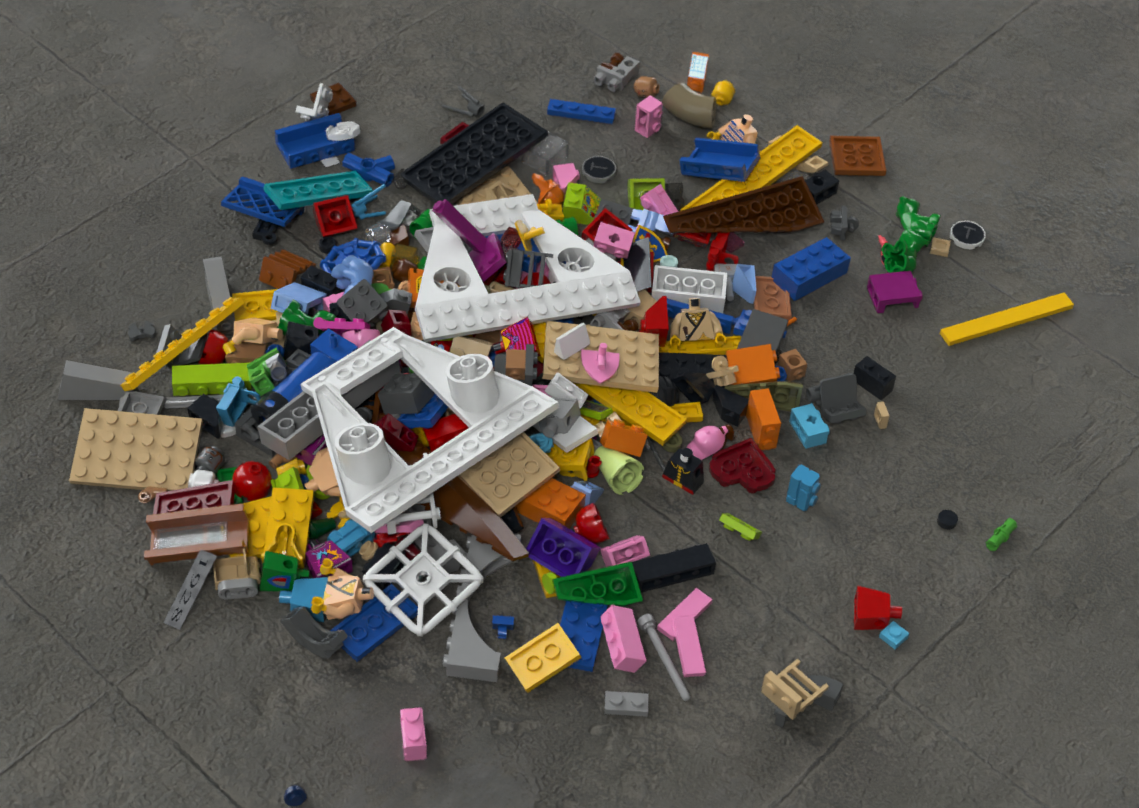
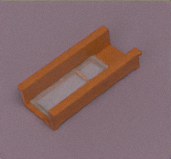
[144,503,249,565]

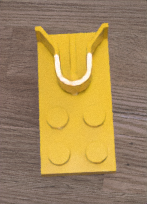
[538,438,595,481]
[261,488,314,569]

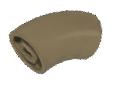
[662,83,716,129]

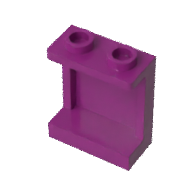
[867,271,923,313]

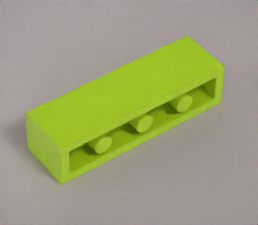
[172,363,252,396]

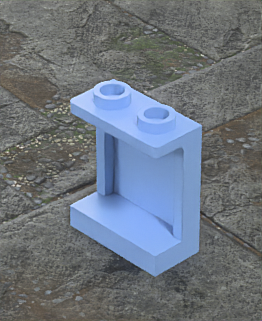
[271,282,327,315]

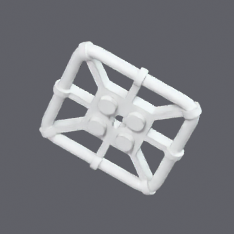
[363,523,484,636]

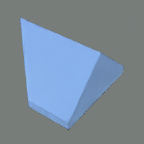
[732,264,757,304]
[571,481,604,506]

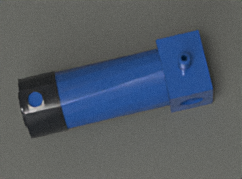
[251,328,358,425]

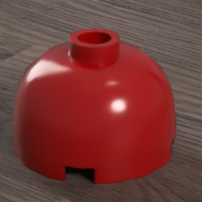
[198,329,229,365]
[232,461,272,501]
[573,503,610,544]

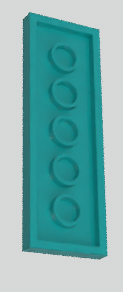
[263,171,373,210]

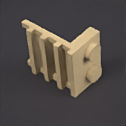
[450,335,494,357]
[761,659,829,720]

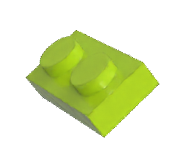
[719,513,762,541]

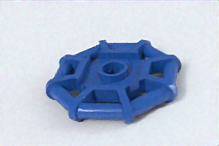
[320,238,386,274]

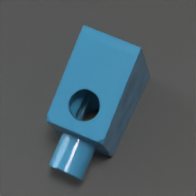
[279,577,328,622]

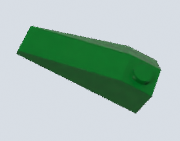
[552,561,643,606]

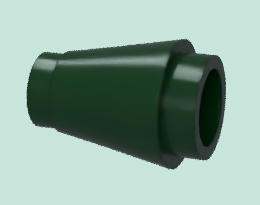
[308,518,336,540]

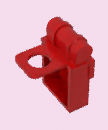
[706,232,739,271]

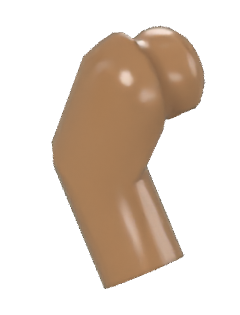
[138,486,168,503]

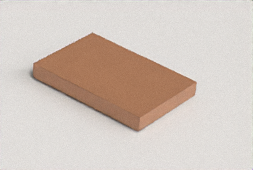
[753,276,792,320]

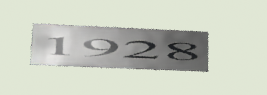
[164,549,217,630]

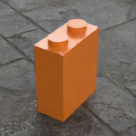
[726,344,780,385]
[746,388,781,450]

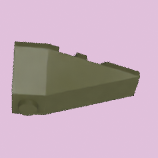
[725,381,803,412]

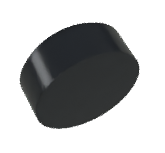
[319,237,337,254]
[937,510,958,530]

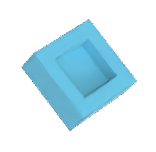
[879,621,909,650]

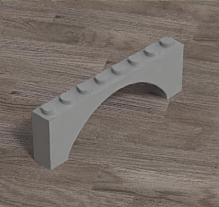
[443,534,521,682]

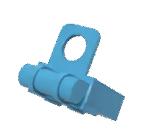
[216,376,261,427]

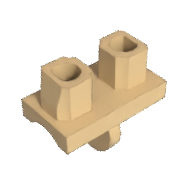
[706,356,739,387]

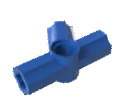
[342,153,395,187]

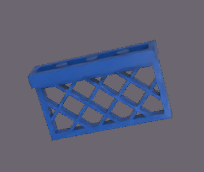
[221,176,305,227]

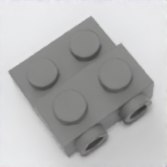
[118,390,165,415]

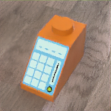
[687,52,709,93]

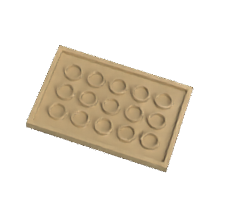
[542,321,659,393]
[69,408,203,491]

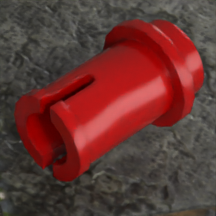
[586,455,602,478]

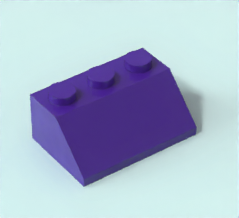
[526,518,601,577]

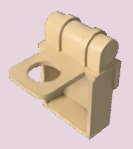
[213,548,261,590]

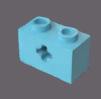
[789,403,830,449]

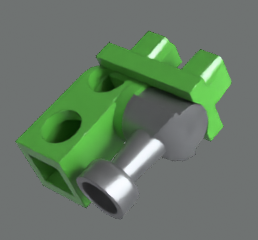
[246,348,287,396]

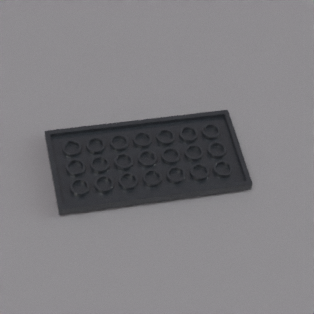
[399,102,549,204]

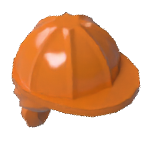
[532,173,564,204]

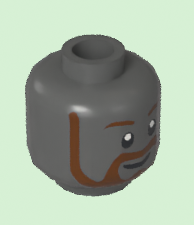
[195,446,225,475]

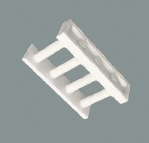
[387,453,441,534]

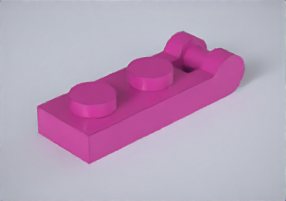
[313,317,370,332]

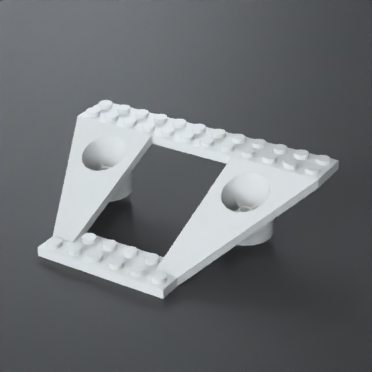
[415,194,641,342]
[300,327,559,533]

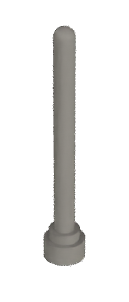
[637,614,690,701]

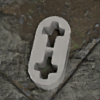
[217,578,258,600]

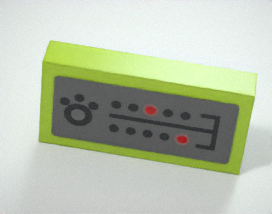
[580,400,613,421]

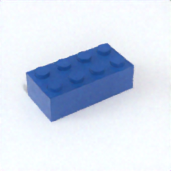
[772,237,851,301]

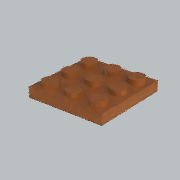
[829,136,886,176]

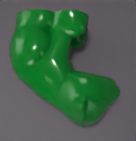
[896,196,941,247]
[881,228,929,273]
[277,299,337,336]

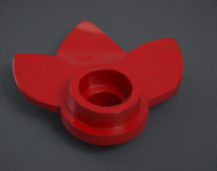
[373,533,410,547]

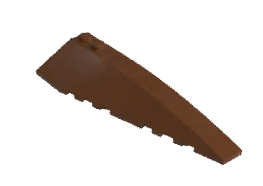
[663,176,824,233]
[394,440,529,562]

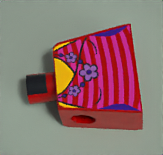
[493,317,541,357]

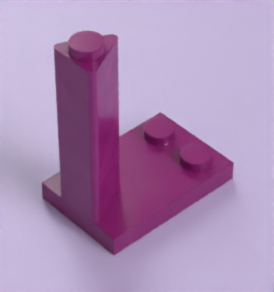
[432,199,506,282]

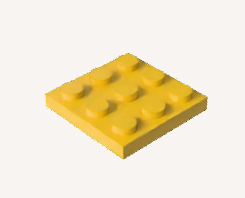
[220,496,272,558]

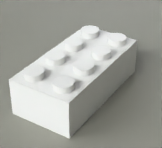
[652,265,727,314]

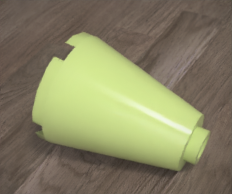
[594,446,644,495]

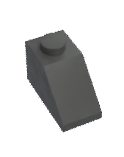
[379,288,412,313]

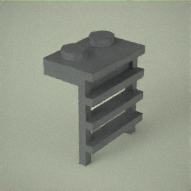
[503,248,553,288]

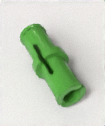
[986,518,1017,551]

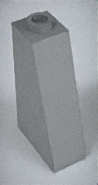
[203,256,235,332]
[58,360,138,400]

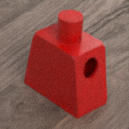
[854,586,902,630]

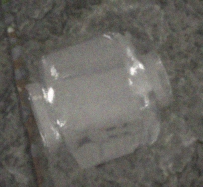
[364,222,391,245]

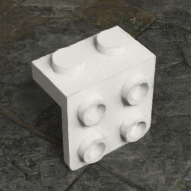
[295,83,333,121]

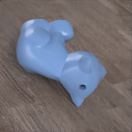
[331,255,374,295]

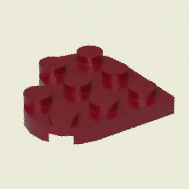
[709,438,775,493]

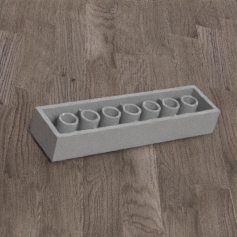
[257,340,400,460]

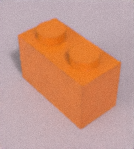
[600,419,648,457]

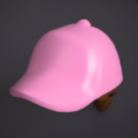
[686,424,735,460]

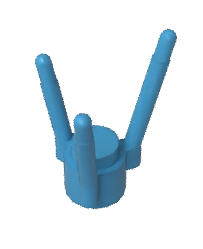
[351,184,386,220]

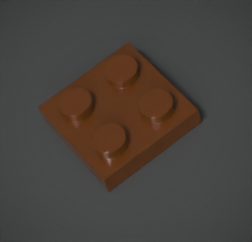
[310,83,356,116]

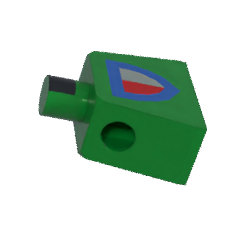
[260,551,309,591]

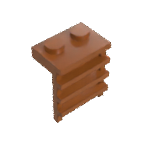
[259,249,316,289]

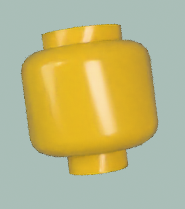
[711,80,735,106]

